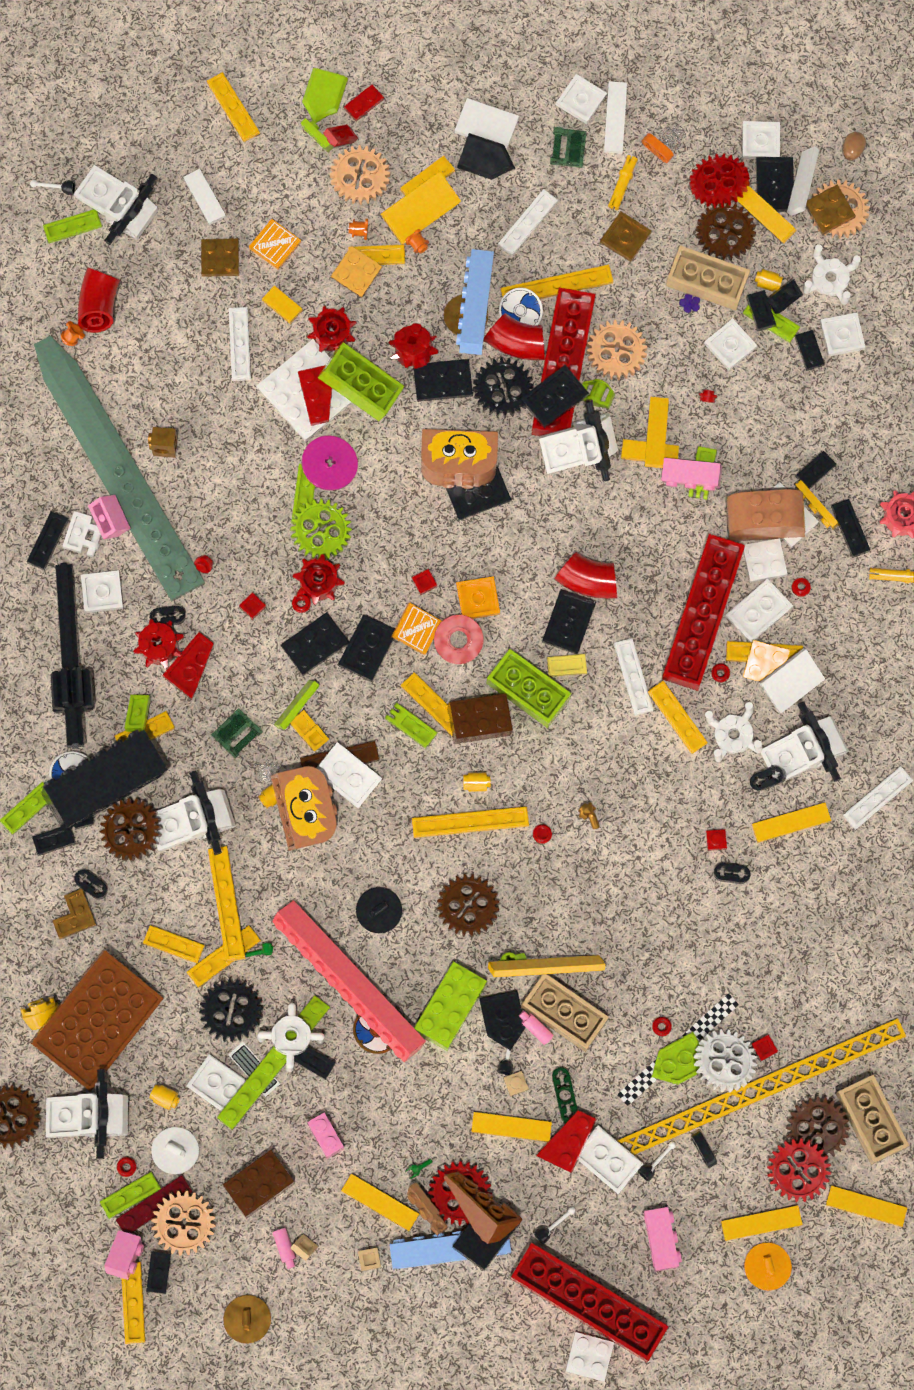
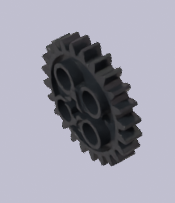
[473,357,534,418]
[199,979,263,1043]

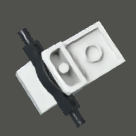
[74,165,158,245]
[538,400,618,482]
[761,701,849,782]
[155,771,236,855]
[46,1069,128,1159]

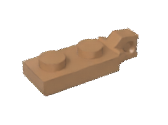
[407,1183,448,1236]

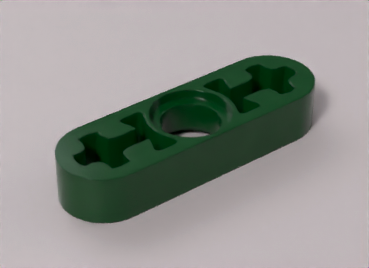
[552,1067,578,1124]

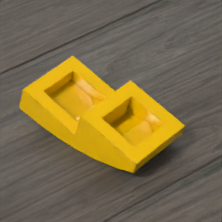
[290,710,329,752]

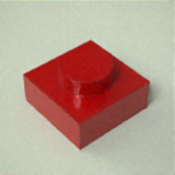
[412,569,437,596]
[239,592,266,620]
[706,829,727,851]
[751,1035,778,1062]

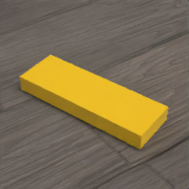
[348,245,405,265]
[621,439,679,462]
[114,711,175,741]
[143,925,205,964]

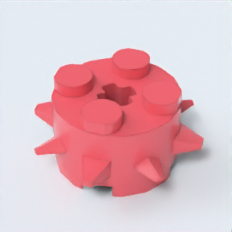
[879,490,914,539]

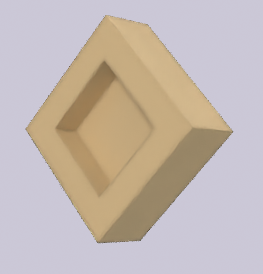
[503,1071,529,1097]
[290,1234,318,1261]
[358,1248,381,1271]

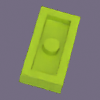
[300,118,333,153]
[124,695,151,732]

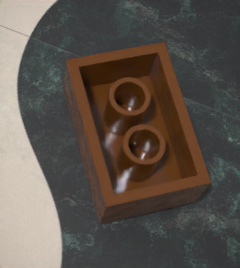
[447,694,513,744]
[223,1150,295,1219]

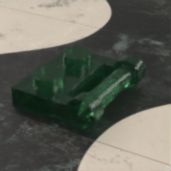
[550,127,587,168]
[211,708,263,759]

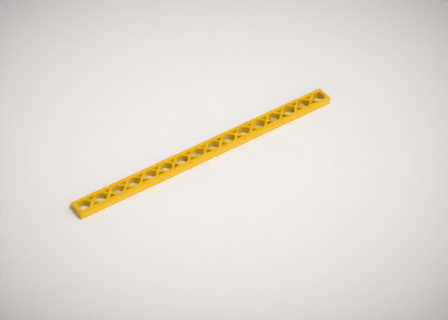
[617,1019,906,1155]

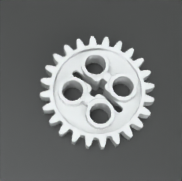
[694,1029,757,1093]

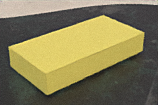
[547,654,587,677]

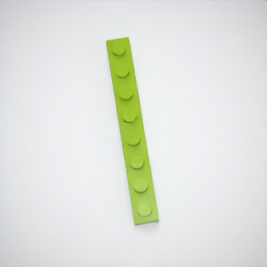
[217,996,330,1131]

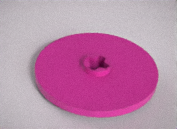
[301,436,358,491]

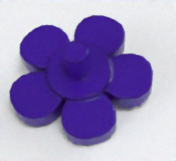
[679,294,700,313]

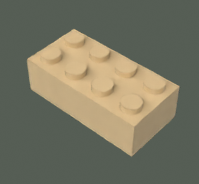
[666,245,750,311]
[521,974,609,1052]
[836,1075,909,1165]

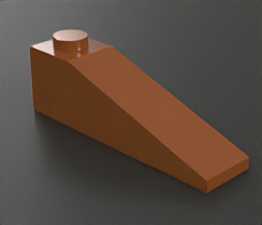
[444,1172,523,1244]

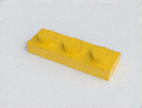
[400,155,455,196]
[795,480,839,530]

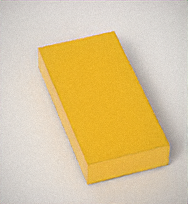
[262,286,303,324]

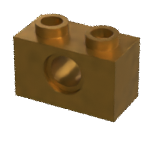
[148,427,177,458]

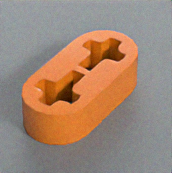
[641,133,674,163]

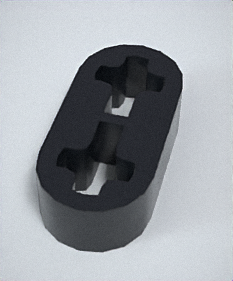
[149,606,186,625]
[750,767,787,791]
[714,863,751,884]
[74,870,108,900]
[691,1131,717,1169]

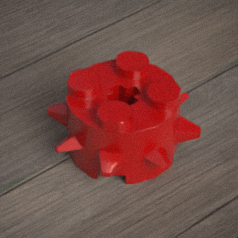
[307,306,357,352]
[389,323,439,369]
[292,554,345,605]
[133,619,184,669]

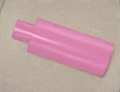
[519,1010,554,1045]
[273,1228,296,1269]

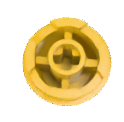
[20,996,58,1030]

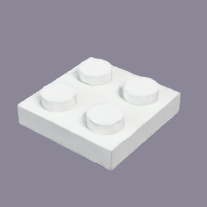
[556,74,607,124]
[742,121,780,159]
[820,313,866,357]
[704,318,757,371]
[743,538,787,583]
[81,570,123,613]
[565,1332,614,1382]

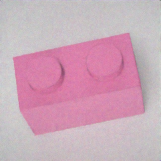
[88,495,131,539]
[307,1113,344,1159]
[104,1230,144,1280]

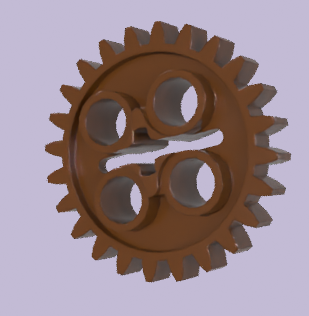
[696,203,756,261]
[99,798,162,862]
[437,874,500,938]
[0,1085,41,1150]
[786,1096,850,1157]

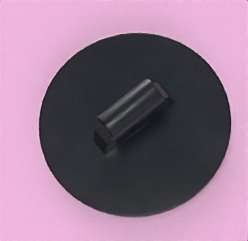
[356,887,402,934]

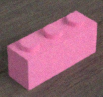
[662,458,722,491]
[643,1207,682,1272]

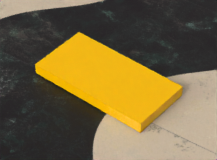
[380,171,461,245]

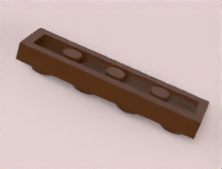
[300,741,379,768]

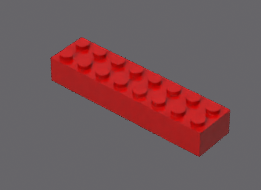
[531,287,596,436]
[662,534,745,691]
[510,1243,669,1362]

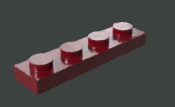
[116,1175,193,1234]

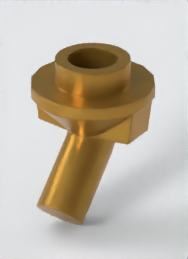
[578,802,600,829]

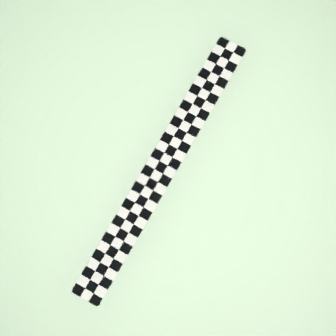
[618,994,739,1106]

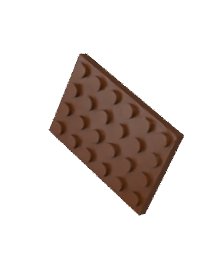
[29,950,164,1092]

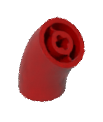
[78,267,120,333]
[483,313,545,360]
[554,552,617,599]

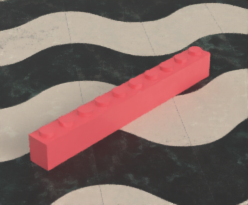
[272,900,426,1062]

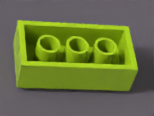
[318,342,404,421]
[486,649,572,728]
[414,961,487,1052]

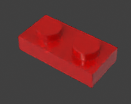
[344,84,384,122]
[323,124,358,147]

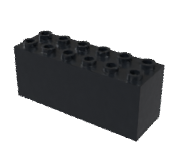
[41,730,168,833]

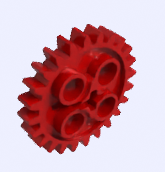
[689,153,750,208]
[767,1137,832,1202]
[428,1161,492,1226]

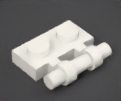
[62,511,101,557]

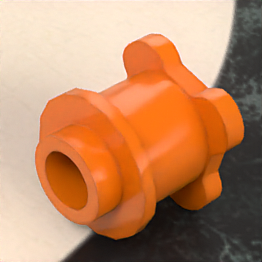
[348,219,368,240]
[405,229,429,254]
[61,321,85,346]

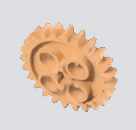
[330,145,390,205]
[810,179,870,239]
[586,320,647,380]
[151,1190,216,1256]

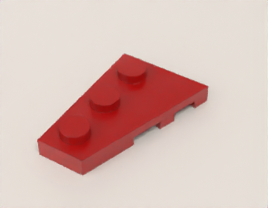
[298,365,332,426]
[162,632,214,700]
[536,1110,597,1173]

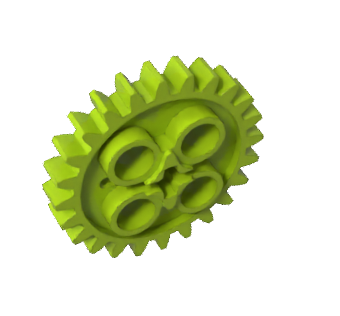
[290,498,352,560]

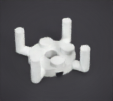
[803,245,861,305]
[705,702,762,762]
[257,1003,325,1072]

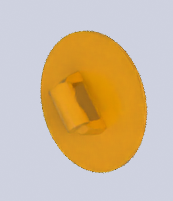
[744,1243,792,1291]

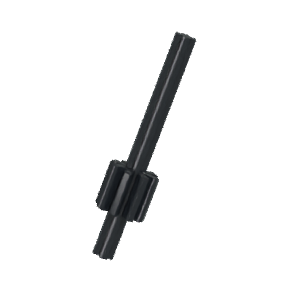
[50,563,93,749]

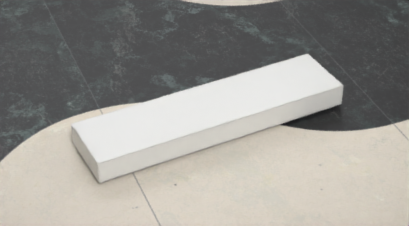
[604,81,627,154]
[787,147,819,216]
[498,189,558,256]
[229,307,251,381]
[614,638,653,716]
[843,766,913,830]

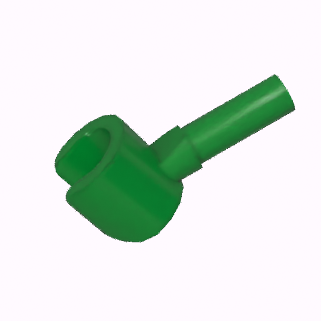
[246,943,273,957]
[405,1159,433,1179]

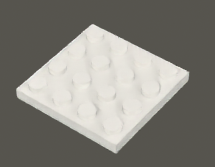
[256,339,352,442]

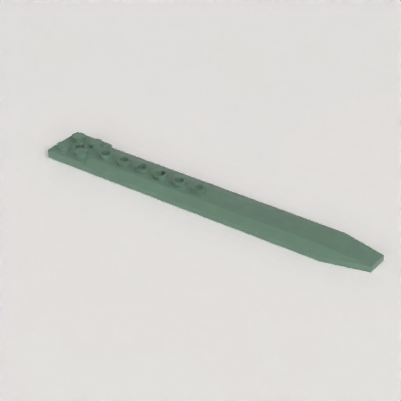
[34,336,205,602]

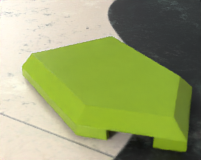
[302,68,348,123]
[652,1032,700,1085]

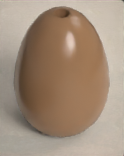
[843,132,866,161]

